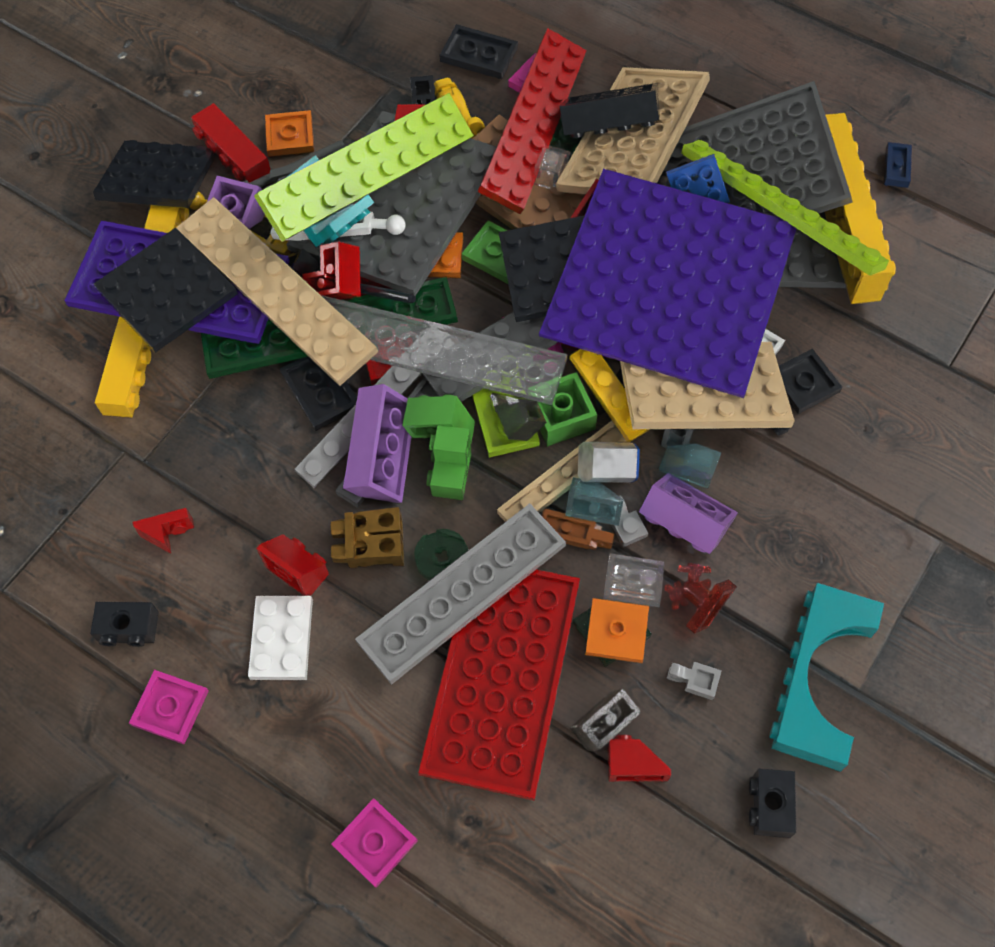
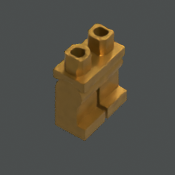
[331,507,404,568]

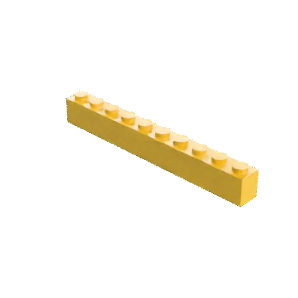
[95,205,189,418]

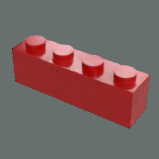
[191,103,271,183]

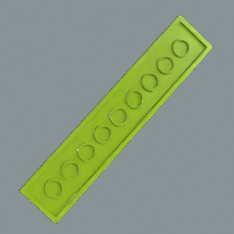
[254,93,474,242]

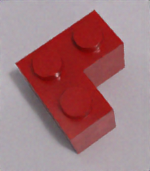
[302,241,361,303]

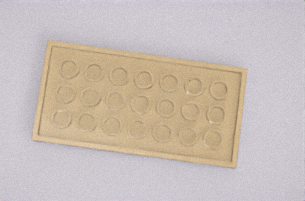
[556,67,710,194]

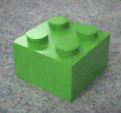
[528,372,597,447]

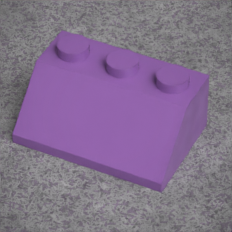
[639,473,738,554]

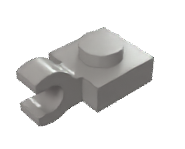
[610,495,648,547]
[667,662,721,700]

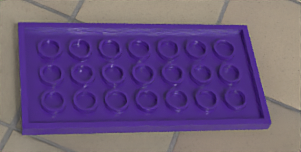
[64,221,290,344]

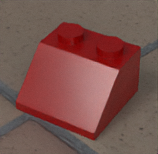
[256,534,329,596]

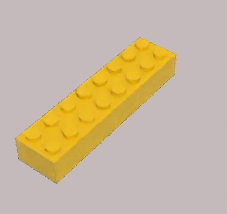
[825,113,896,304]

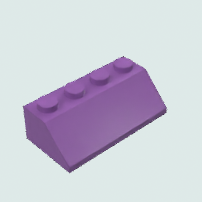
[343,384,411,503]

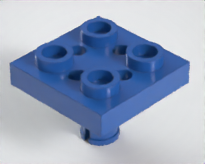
[666,154,730,203]

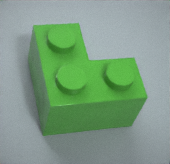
[402,394,475,442]
[427,425,472,500]

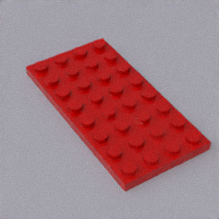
[418,569,580,801]

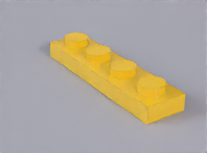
[569,349,650,442]

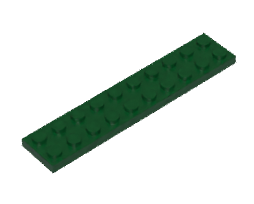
[201,277,458,379]

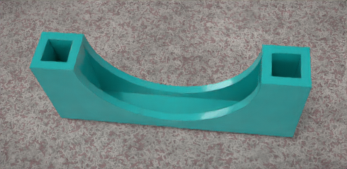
[769,583,884,772]

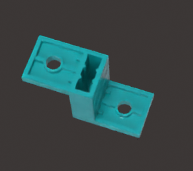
[287,155,374,247]

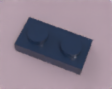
[884,142,912,188]

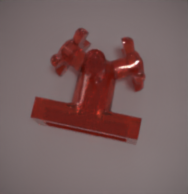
[664,563,737,633]

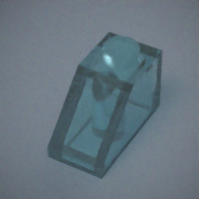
[659,444,721,489]
[565,477,624,526]

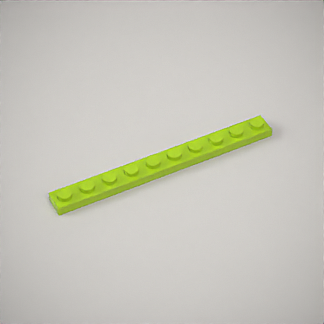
[681,140,889,276]

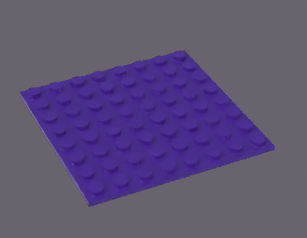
[539,169,797,398]

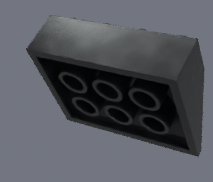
[560,82,660,138]

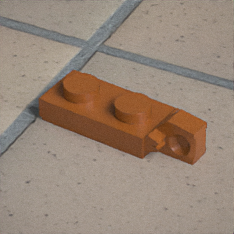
[542,509,614,550]

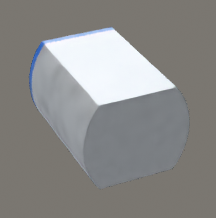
[578,442,640,483]

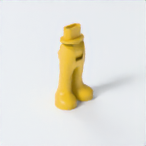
[434,77,485,139]

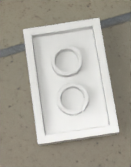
[248,596,313,680]

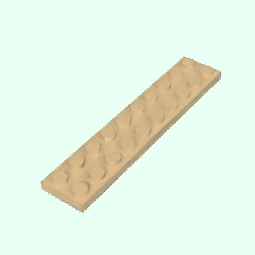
[176,197,378,386]

